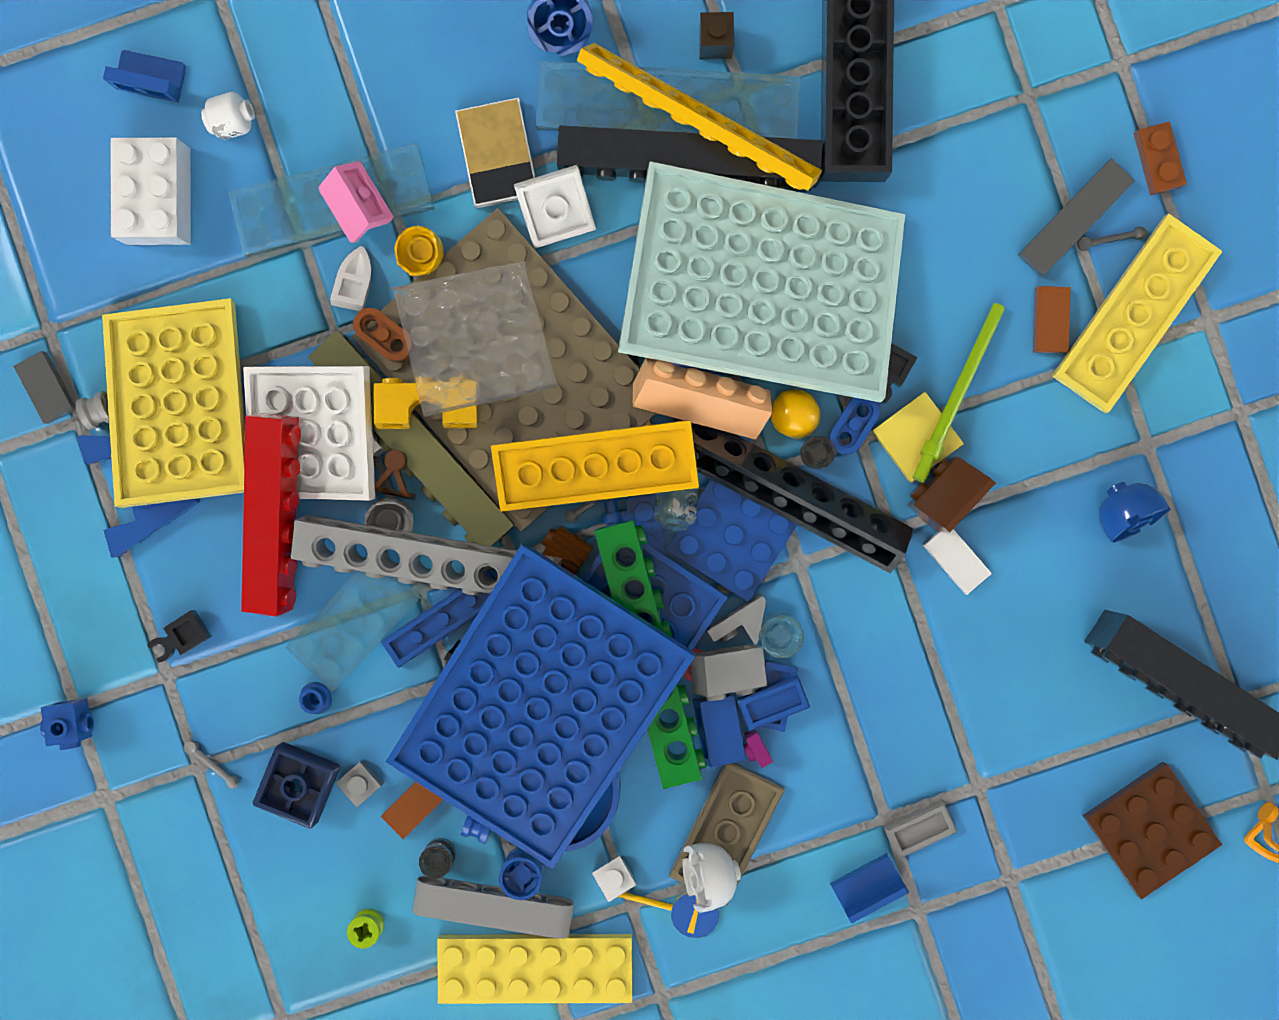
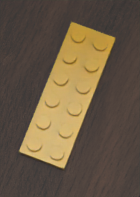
[491,420,699,512]

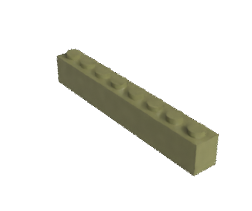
[308,330,515,546]

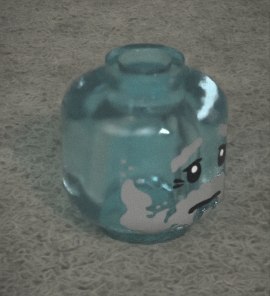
[654,489,697,532]

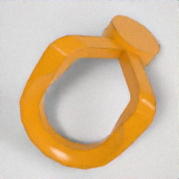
[1244,802,1279,863]

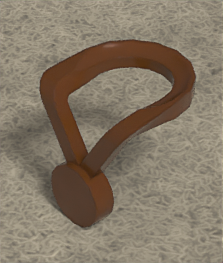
[375,450,416,500]

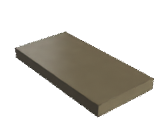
[669,763,785,905]

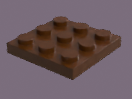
[1082,762,1222,900]

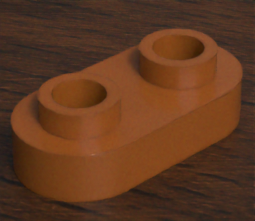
[353,308,414,363]

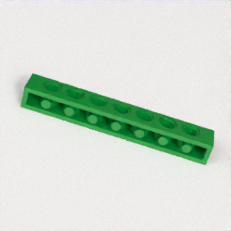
[594,519,707,789]

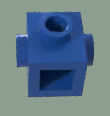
[40,698,94,750]

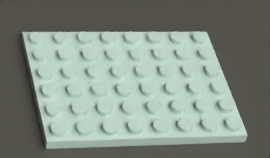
[618,162,905,402]

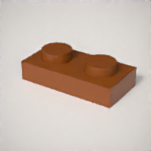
[1133,121,1187,196]

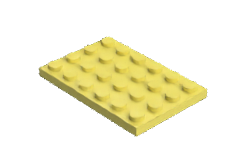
[102,298,245,508]

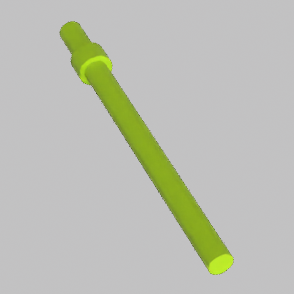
[912,303,1005,483]

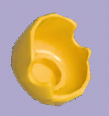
[394,225,444,276]
[770,388,821,440]

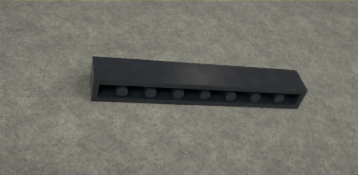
[557,125,823,192]

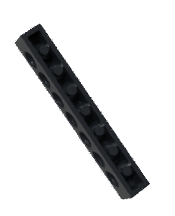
[673,418,913,574]

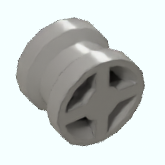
[75,391,109,430]

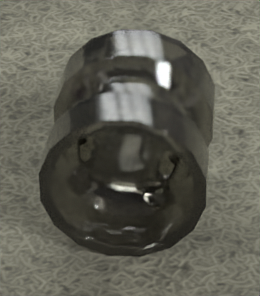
[419,838,456,879]

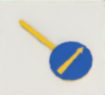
[618,892,719,938]

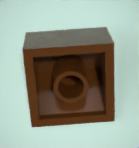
[907,457,996,533]

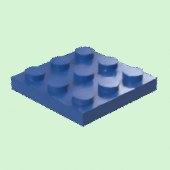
[666,479,797,602]

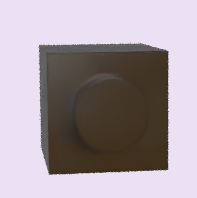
[699,12,734,59]

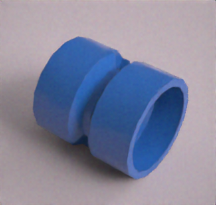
[499,847,546,900]

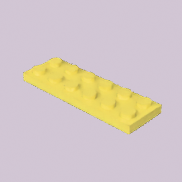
[1052,214,1223,413]
[437,934,632,1004]

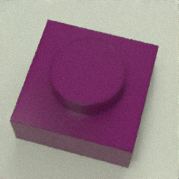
[743,729,773,768]

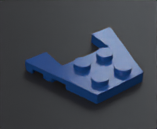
[77,435,200,558]

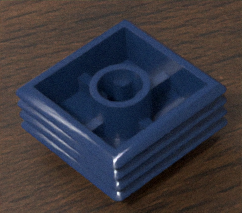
[253,742,340,829]

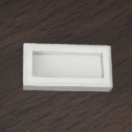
[922,529,992,595]

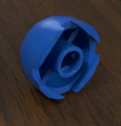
[527,0,593,56]
[1099,482,1171,543]

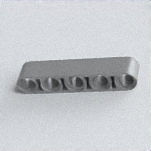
[412,876,574,938]

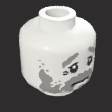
[201,91,255,140]

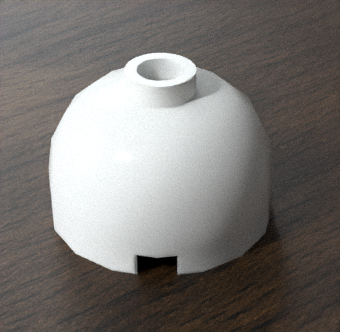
[682,843,741,913]

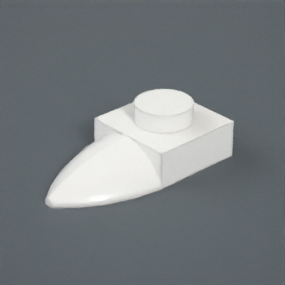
[330,246,371,311]

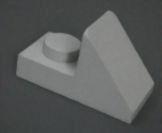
[707,594,766,646]

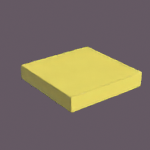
[871,392,964,483]

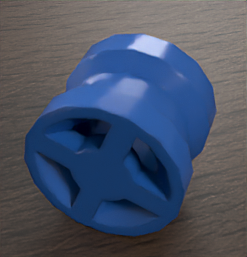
[460,815,491,844]

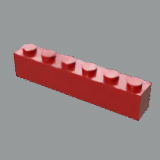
[241,413,301,617]

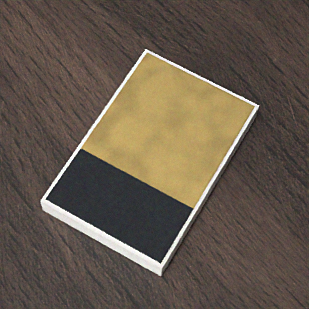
[455,97,535,209]

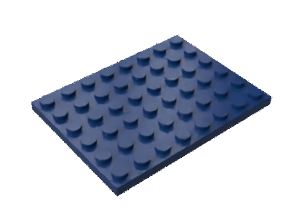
[385,542,696,870]

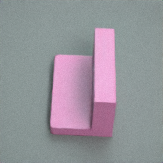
[319,161,394,243]

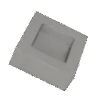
[336,759,384,807]

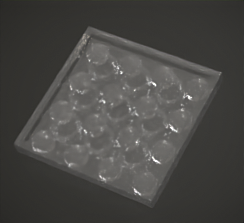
[393,261,556,417]

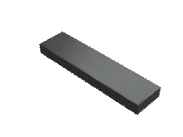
[1018,158,1135,277]

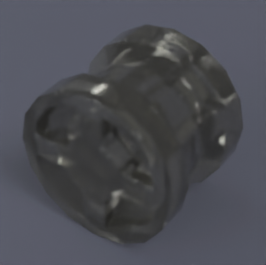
[800,436,835,469]

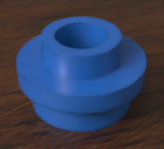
[299,682,332,714]

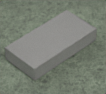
[883,800,958,859]

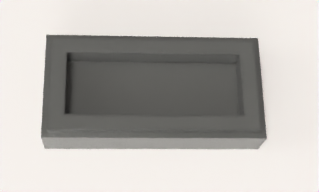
[13,351,76,424]

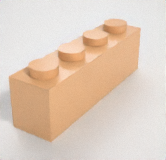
[633,358,772,440]

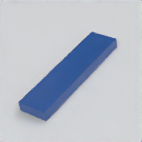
[380,569,496,668]

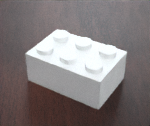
[111,137,191,245]

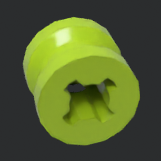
[347,908,385,949]

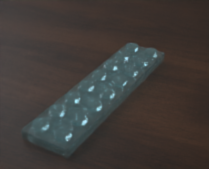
[536,61,801,139]

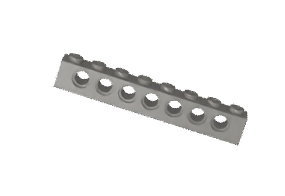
[291,514,562,595]

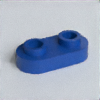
[828,397,880,455]

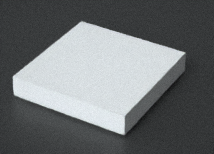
[514,165,596,249]

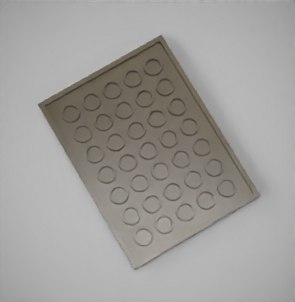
[352,208,658,532]

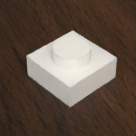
[592,855,638,902]

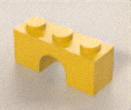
[374,378,477,429]

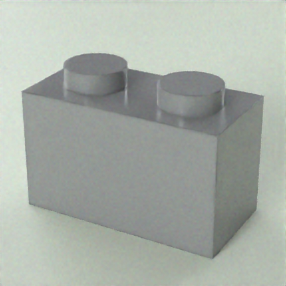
[691,644,767,701]

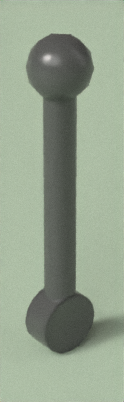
[1077,226,1146,251]

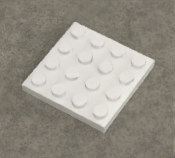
[243,366,375,501]

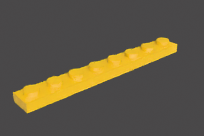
[577,43,822,191]

